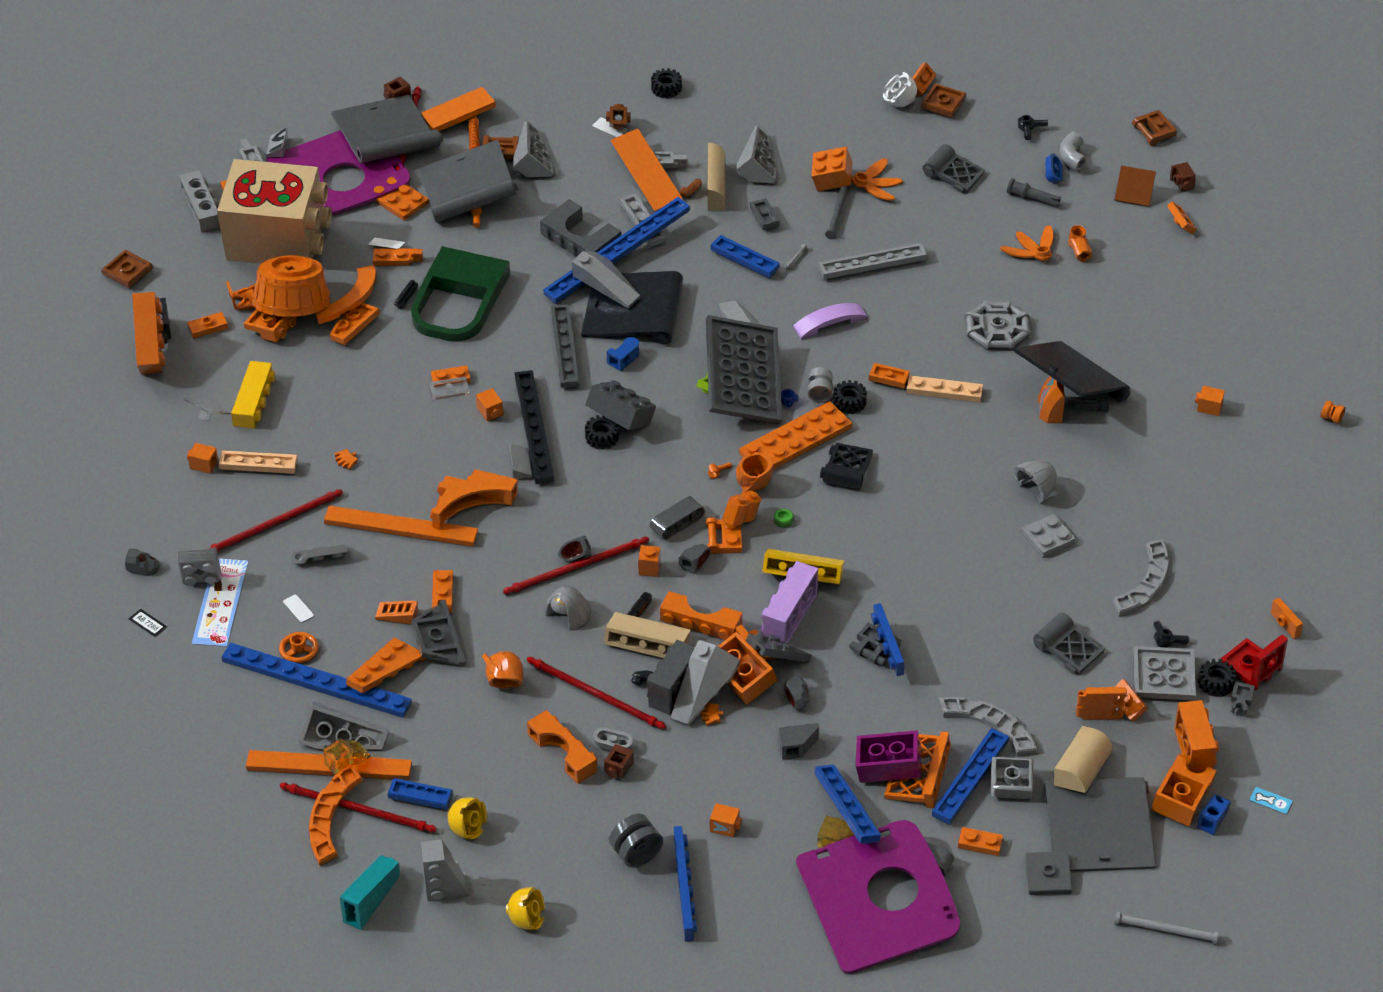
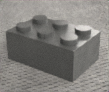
[585,380,656,430]
[646,640,695,715]

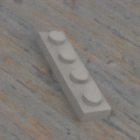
[620,193,665,248]

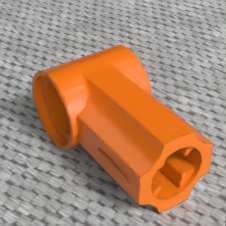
[1068,225,1092,262]

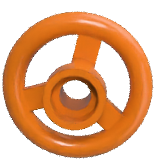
[279,632,319,663]

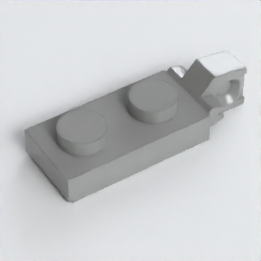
[239,138,264,162]
[653,151,687,169]
[293,543,347,564]

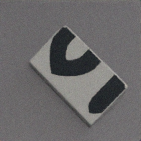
[266,128,288,157]

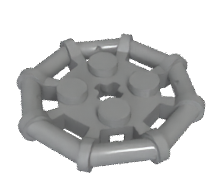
[965,301,1031,350]

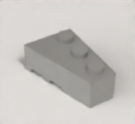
[421,840,469,901]

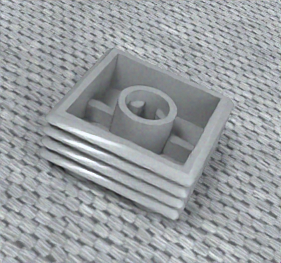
[177,548,221,585]
[991,757,1033,799]

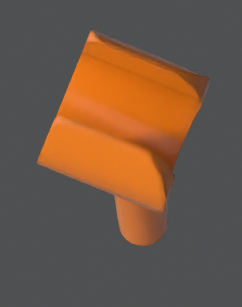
[707,462,732,479]

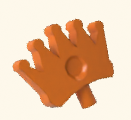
[334,449,358,470]
[700,703,724,726]

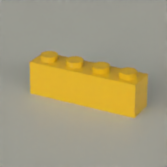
[231,361,275,429]
[762,549,845,584]

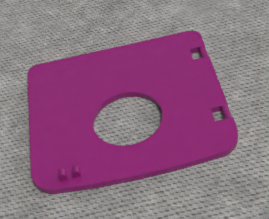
[267,130,410,215]
[796,820,960,974]

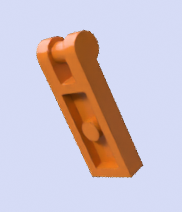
[432,570,453,614]

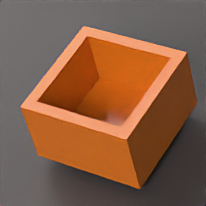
[811,146,853,192]

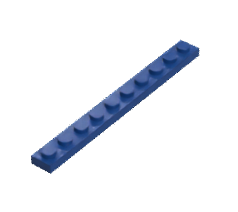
[543,197,690,304]
[222,642,412,718]

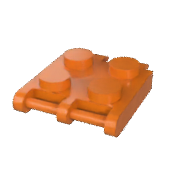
[1076,687,1127,720]

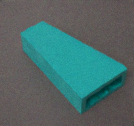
[340,855,400,930]

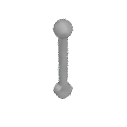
[786,244,808,269]

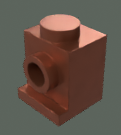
[383,76,411,100]
[1170,162,1196,191]
[604,744,634,778]

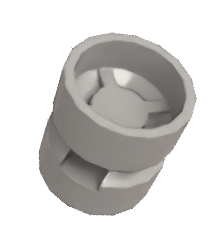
[808,367,833,403]

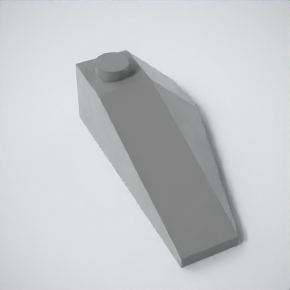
[513,121,553,177]
[736,125,777,183]
[571,251,640,309]
[671,640,741,726]
[298,701,389,749]

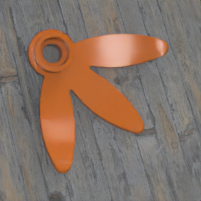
[852,158,903,200]
[1000,225,1054,261]

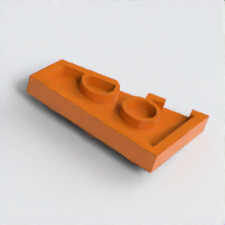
[330,303,380,345]

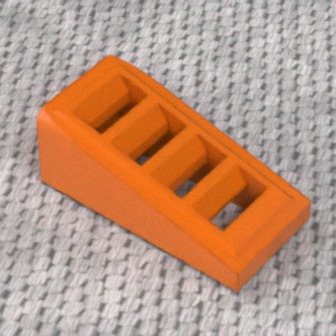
[375,601,418,624]

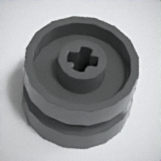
[609,813,663,868]

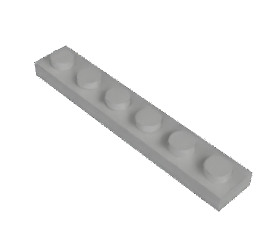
[818,243,927,280]

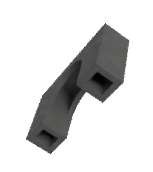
[540,199,621,256]

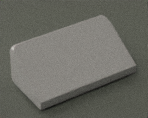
[509,443,532,479]

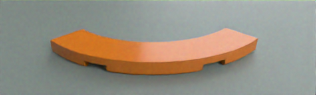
[315,265,377,324]
[309,764,363,866]

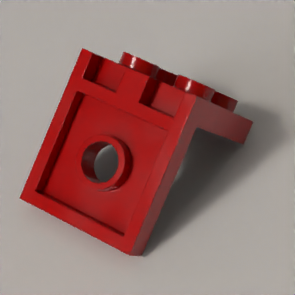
[1220,635,1288,691]

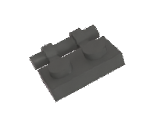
[849,622,901,666]

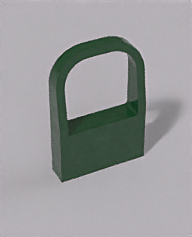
[411,246,510,342]

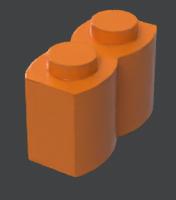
[722,491,762,526]

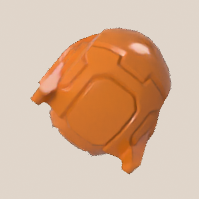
[736,452,773,494]
[482,651,523,689]

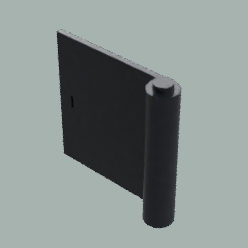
[581,271,683,344]
[1013,341,1130,402]

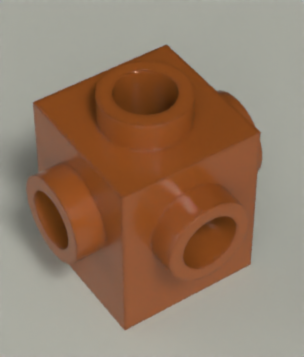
[606,104,631,130]

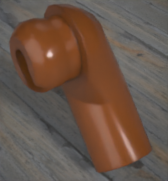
[680,178,702,198]

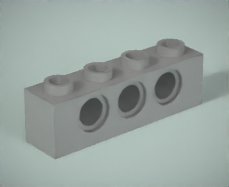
[179,170,220,233]

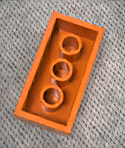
[132,292,166,374]

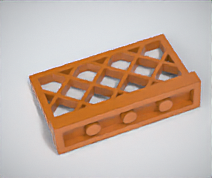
[884,731,951,808]

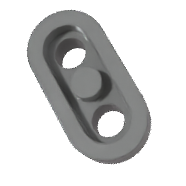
[593,727,633,751]

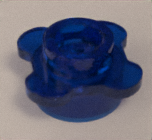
[781,389,799,407]

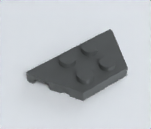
[411,600,466,667]
[746,633,812,662]

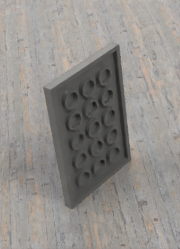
[706,315,782,424]

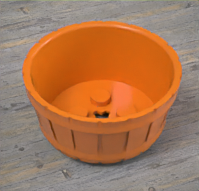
[252,255,331,317]

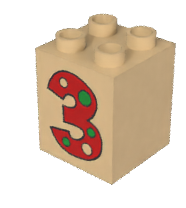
[217,159,332,263]

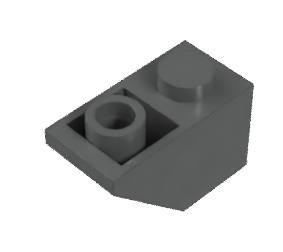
[778,723,819,760]

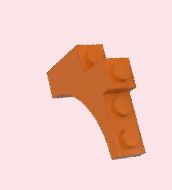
[430,469,518,529]

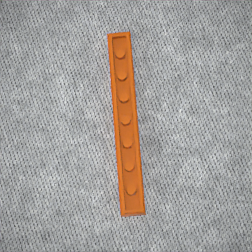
[324,506,478,547]
[246,750,412,780]

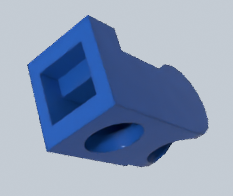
[606,337,639,371]
[1197,794,1231,835]

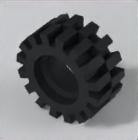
[651,68,682,99]
[833,380,867,414]
[585,415,619,450]
[1198,659,1236,697]

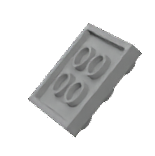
[1133,646,1196,700]

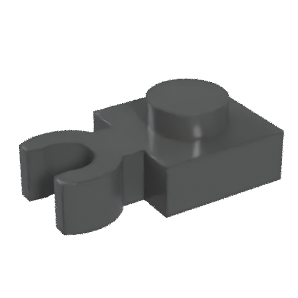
[1231,682,1255,716]

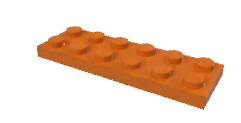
[739,401,852,469]

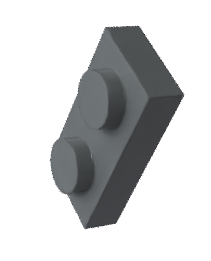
[750,198,779,230]

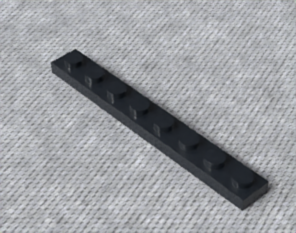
[514,370,554,484]

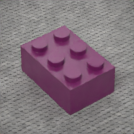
[856,730,922,783]

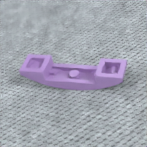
[793,303,867,339]

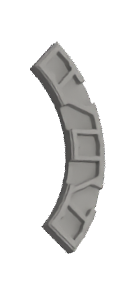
[1111,539,1169,616]
[939,697,1037,756]

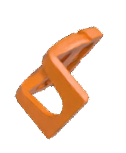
[226,281,255,310]

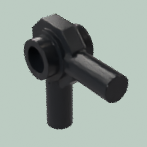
[1017,115,1048,140]
[1153,621,1189,648]

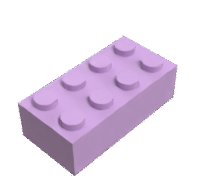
[761,561,818,643]

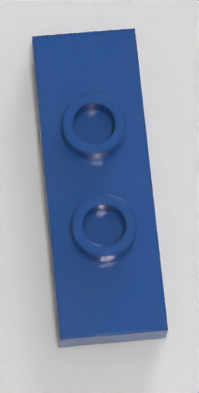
[387,778,453,810]

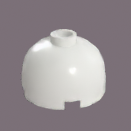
[883,72,917,108]

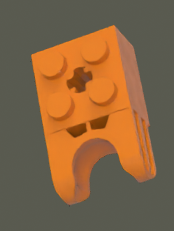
[1151,754,1217,827]

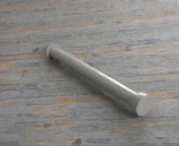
[1114,911,1219,944]

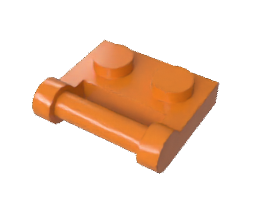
[706,517,742,554]

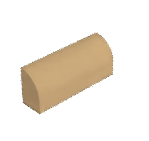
[708,143,726,211]
[604,612,691,658]
[1054,726,1113,793]

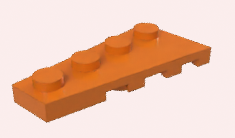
[346,637,426,693]

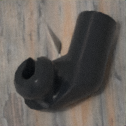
[631,670,654,685]

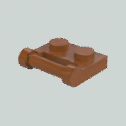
[1132,110,1177,146]
[483,135,519,160]

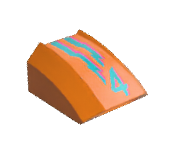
[1038,376,1065,423]

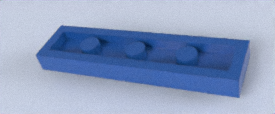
[710,235,780,278]
[871,603,905,676]

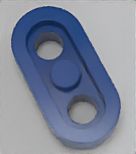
[1045,153,1063,184]

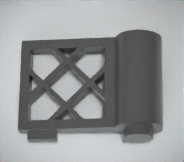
[923,144,985,193]
[1033,613,1105,675]

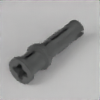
[1007,178,1061,207]

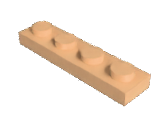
[906,375,983,402]
[219,450,298,474]

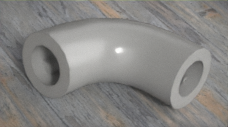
[1059,132,1087,172]

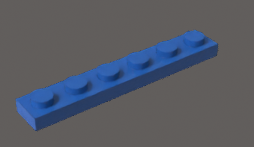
[932,728,1009,825]
[814,765,881,844]
[674,826,697,942]

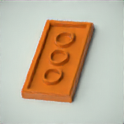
[421,87,496,132]

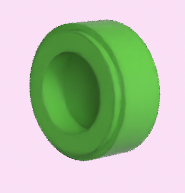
[774,509,793,527]

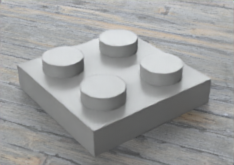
[1021,514,1075,558]

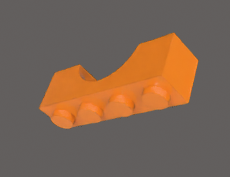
[660,591,743,640]
[527,710,598,784]

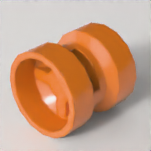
[1321,400,1346,424]

